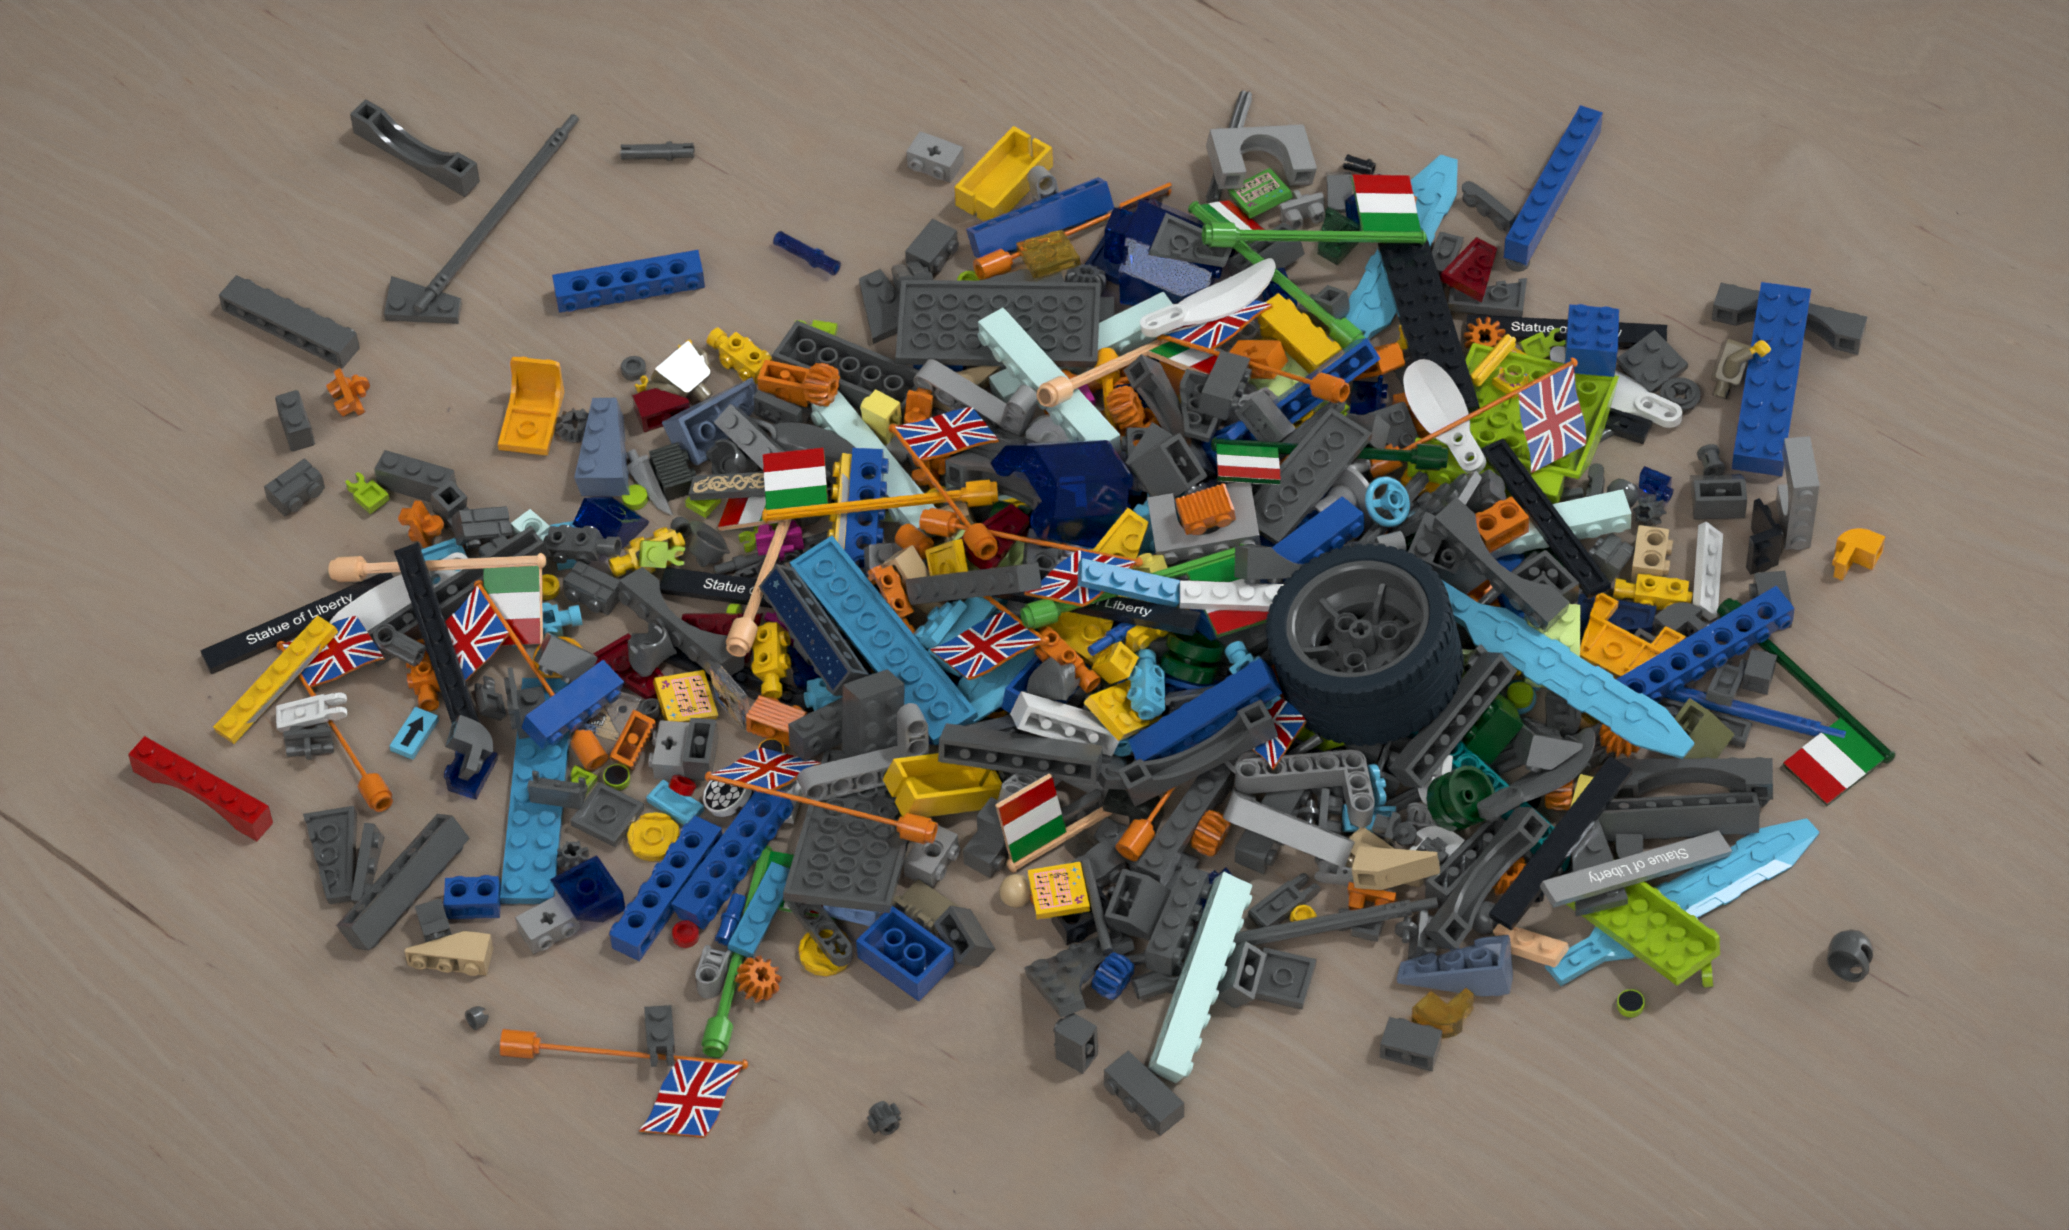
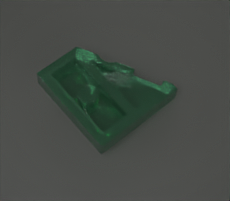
[1317,207,1362,265]

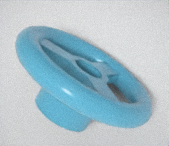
[1365,477,1410,527]

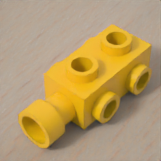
[706,327,772,384]
[608,527,686,578]
[1613,574,1693,610]
[752,622,791,699]

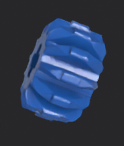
[1092,952,1134,1000]

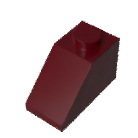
[632,388,690,433]

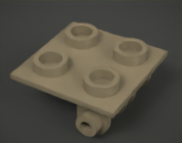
[892,879,959,935]

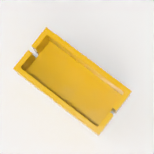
[954,126,1053,222]
[1257,293,1342,374]
[883,753,1003,817]

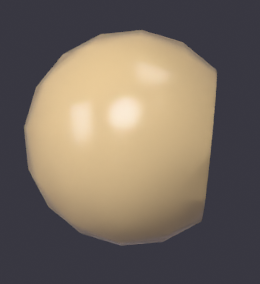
[999,874,1031,908]

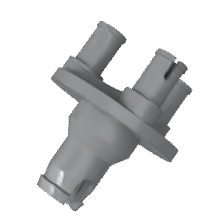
[1309,459,1385,533]

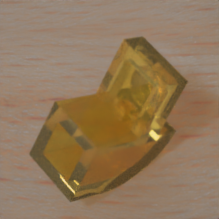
[1412,988,1474,1038]

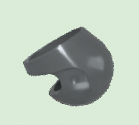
[1827,929,1873,982]

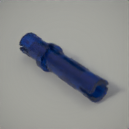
[773,231,841,276]

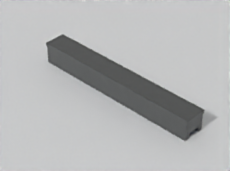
[367,526,551,667]

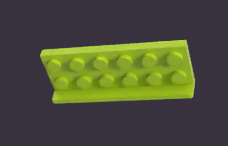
[1566,859,1721,986]

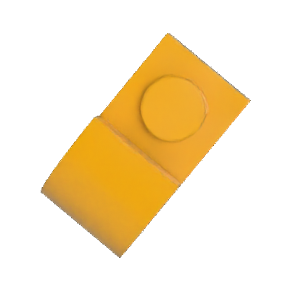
[1832,528,1885,581]

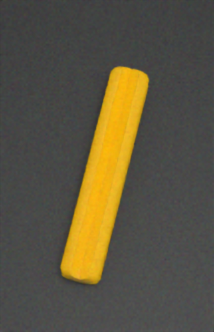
[1470,334,1516,387]

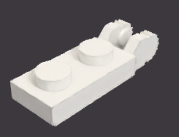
[276,692,347,733]

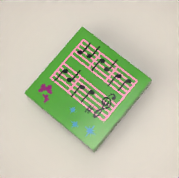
[1227,168,1293,219]

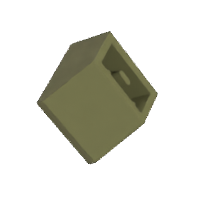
[1674,698,1735,759]

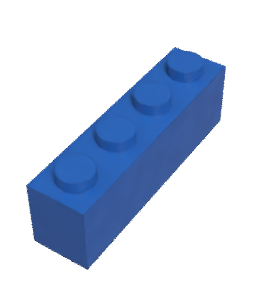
[522,660,624,750]

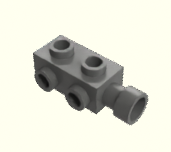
[543,525,622,565]

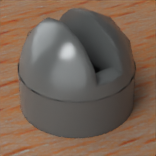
[670,516,692,539]
[639,698,662,721]
[465,1006,489,1030]

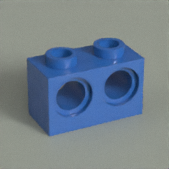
[444,875,501,919]

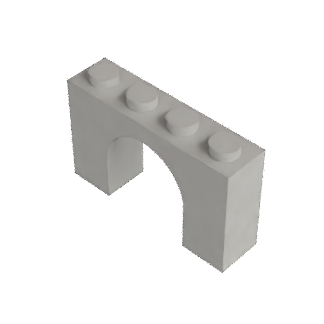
[1206,125,1317,189]
[1776,436,1820,550]
[1147,482,1261,564]

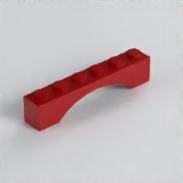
[128,736,273,842]

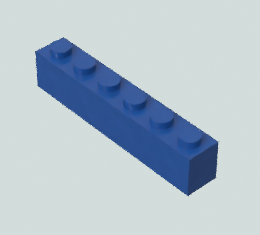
[966,177,1115,258]
[1128,658,1283,761]

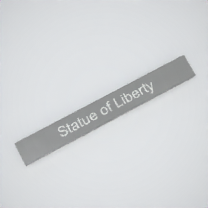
[1540,830,1732,908]

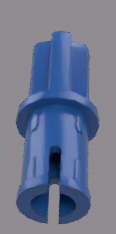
[715,893,746,946]

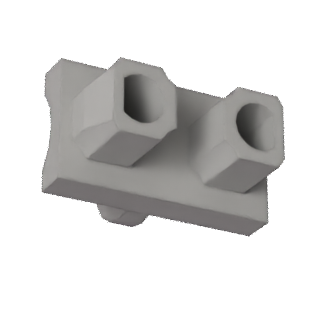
[1280,190,1325,229]

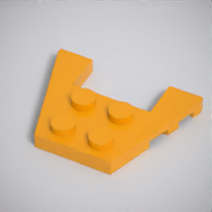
[1580,593,1686,679]

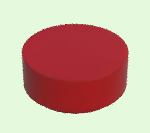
[668,775,696,796]
[672,920,700,948]

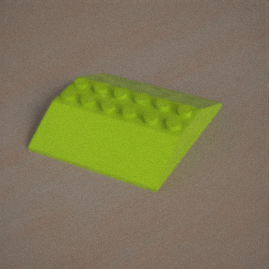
[1431,343,1619,479]

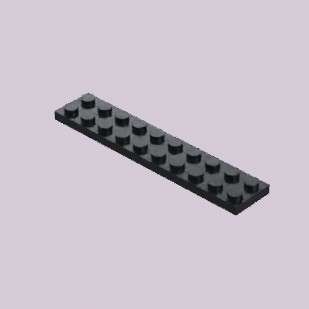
[1378,239,1480,414]

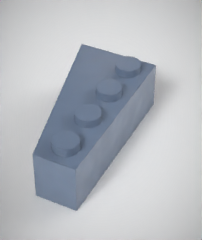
[574,398,630,496]

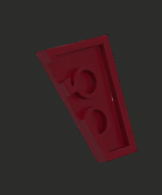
[1440,237,1498,303]
[959,503,1029,569]
[681,613,763,663]
[593,633,664,700]

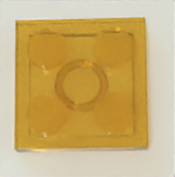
[1016,229,1081,279]

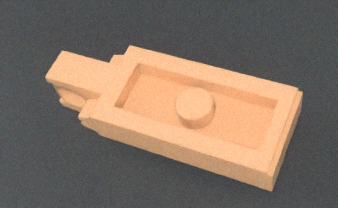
[1493,924,1569,968]

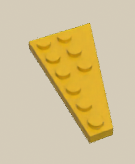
[1037,508,1149,666]

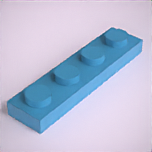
[1078,558,1180,607]
[728,862,790,958]

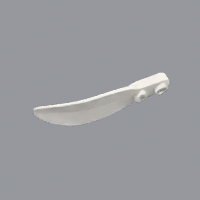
[1140,258,1276,338]
[1550,346,1682,428]
[1403,359,1486,474]
[330,553,468,631]

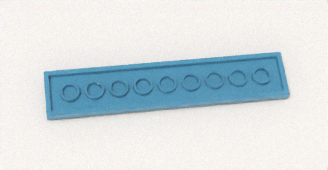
[789,536,978,745]
[500,678,571,904]

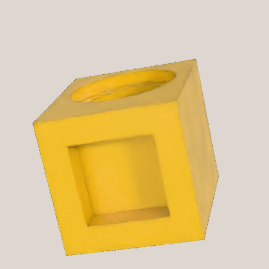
[1091,641,1139,685]

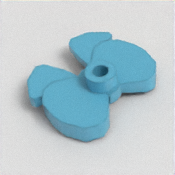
[1367,764,1386,806]

